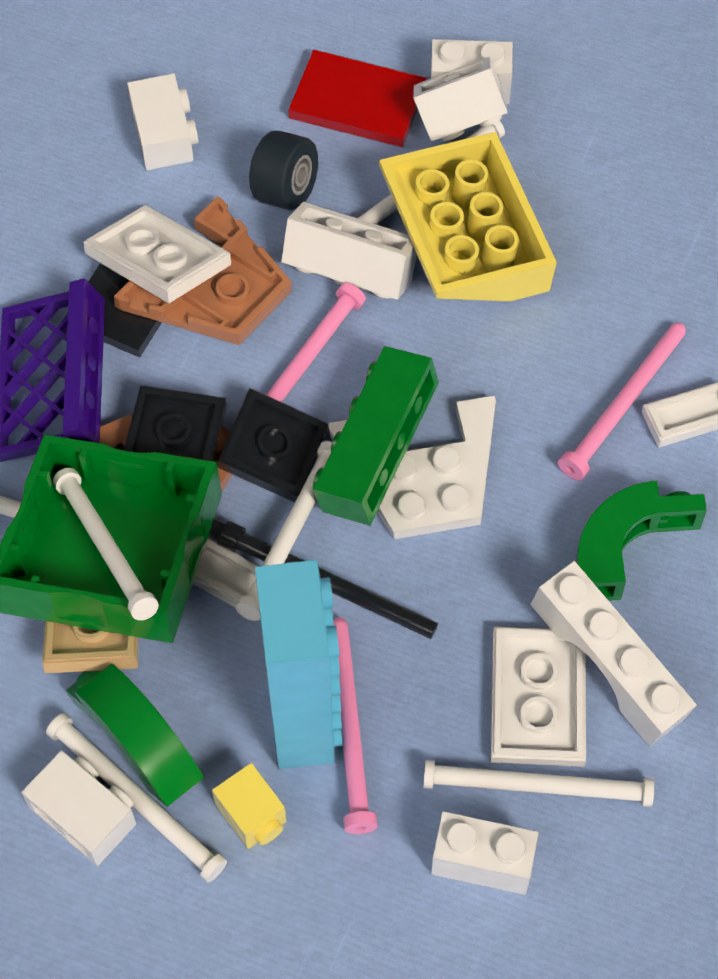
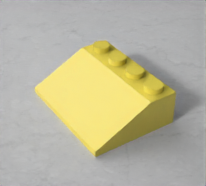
[379,132,557,301]

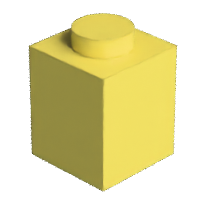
[212,763,287,849]

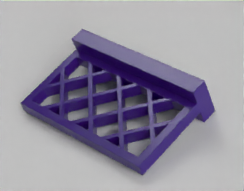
[0,278,105,462]

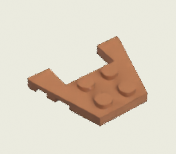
[114,196,292,345]

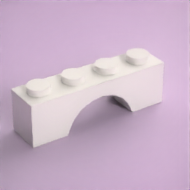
[530,561,697,747]

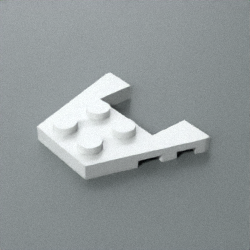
[328,396,496,539]

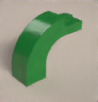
[575,481,707,601]
[65,663,204,807]

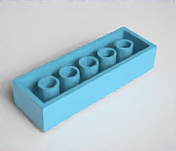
[255,560,343,770]

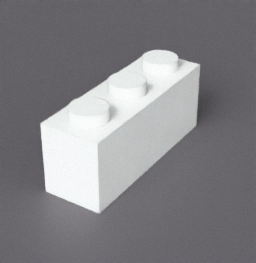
[281,202,417,300]

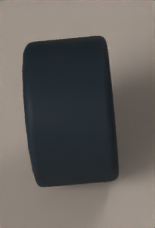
[249,130,318,210]

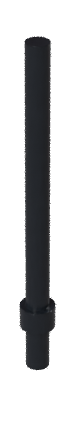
[209,518,439,639]

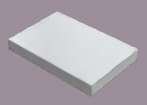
[83,205,231,304]
[490,627,586,767]

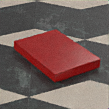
[288,49,427,148]

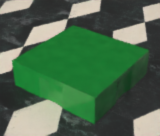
[0,435,222,643]

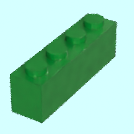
[313,346,439,526]

